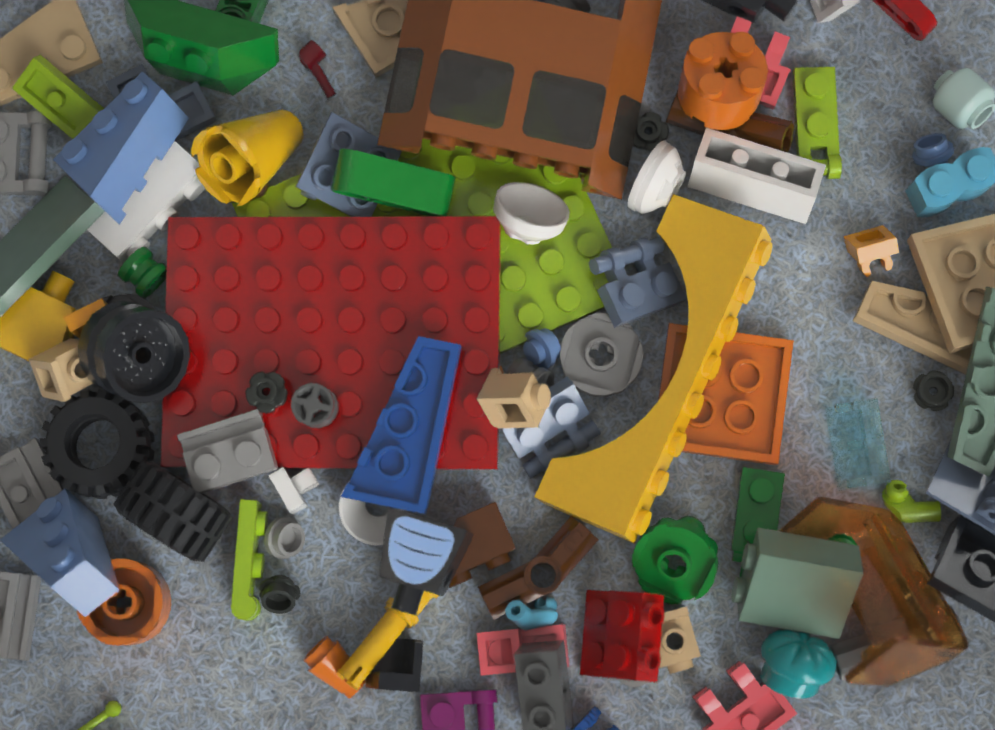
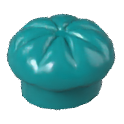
[760,629,836,699]

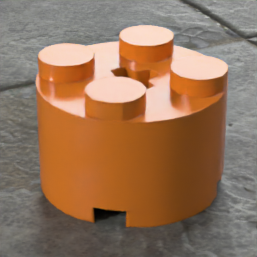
[678,32,768,130]
[77,558,171,646]

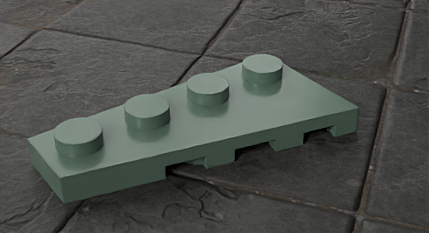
[947,286,995,477]

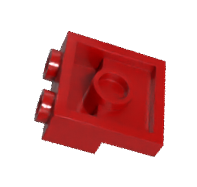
[580,590,664,682]

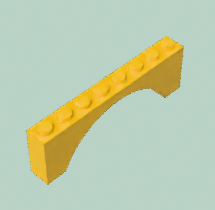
[534,194,773,544]

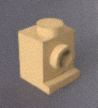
[29,338,94,402]
[477,368,551,428]
[659,606,701,674]

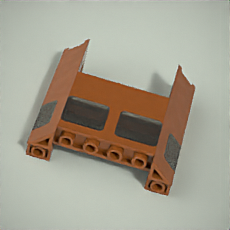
[377,0,662,200]

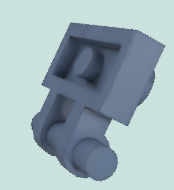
[589,237,687,328]
[500,376,601,479]

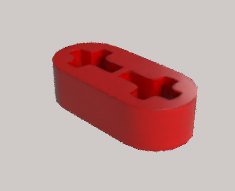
[872,0,938,41]

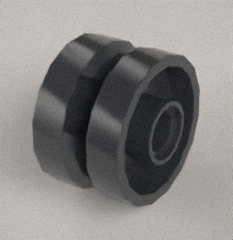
[78,301,190,404]

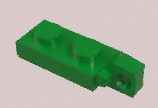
[730,467,785,577]

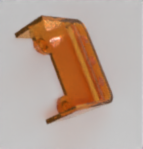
[779,496,968,687]

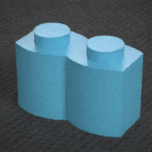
[905,147,995,217]

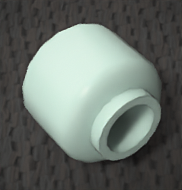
[933,68,995,129]

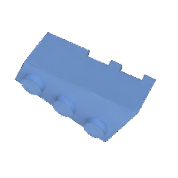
[53,71,189,225]
[0,488,119,616]

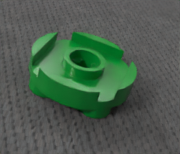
[632,517,719,604]

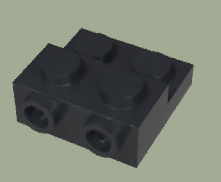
[927,514,995,623]

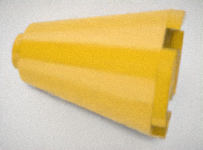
[191,109,304,206]

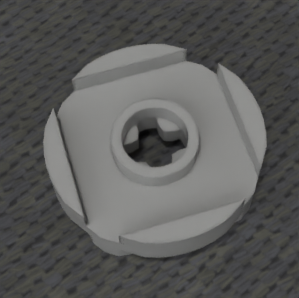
[559,313,643,397]

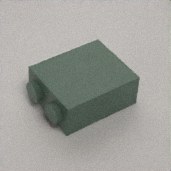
[731,528,863,639]

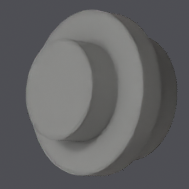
[264,516,305,559]

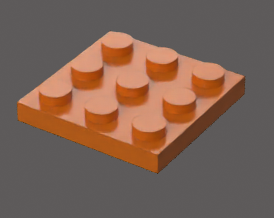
[658,323,794,465]

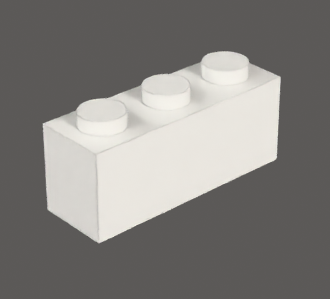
[687,127,826,224]
[87,141,205,263]

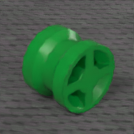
[117,246,167,299]

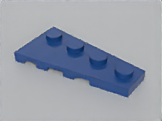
[341,336,462,515]

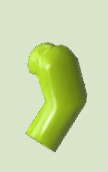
[882,480,941,523]

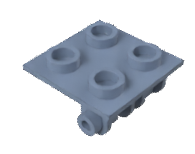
[295,112,402,217]
[926,440,995,535]

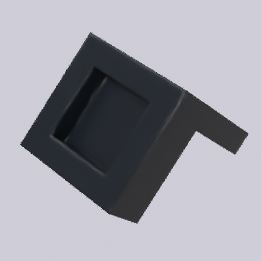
[366,638,423,692]

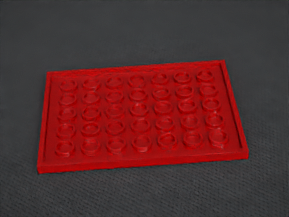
[161,216,501,470]

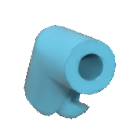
[506,597,559,631]

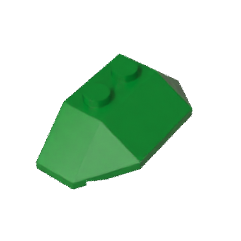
[124,0,279,96]

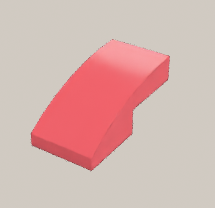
[477,624,570,676]

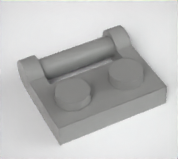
[0,111,52,196]

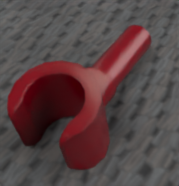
[299,40,336,99]

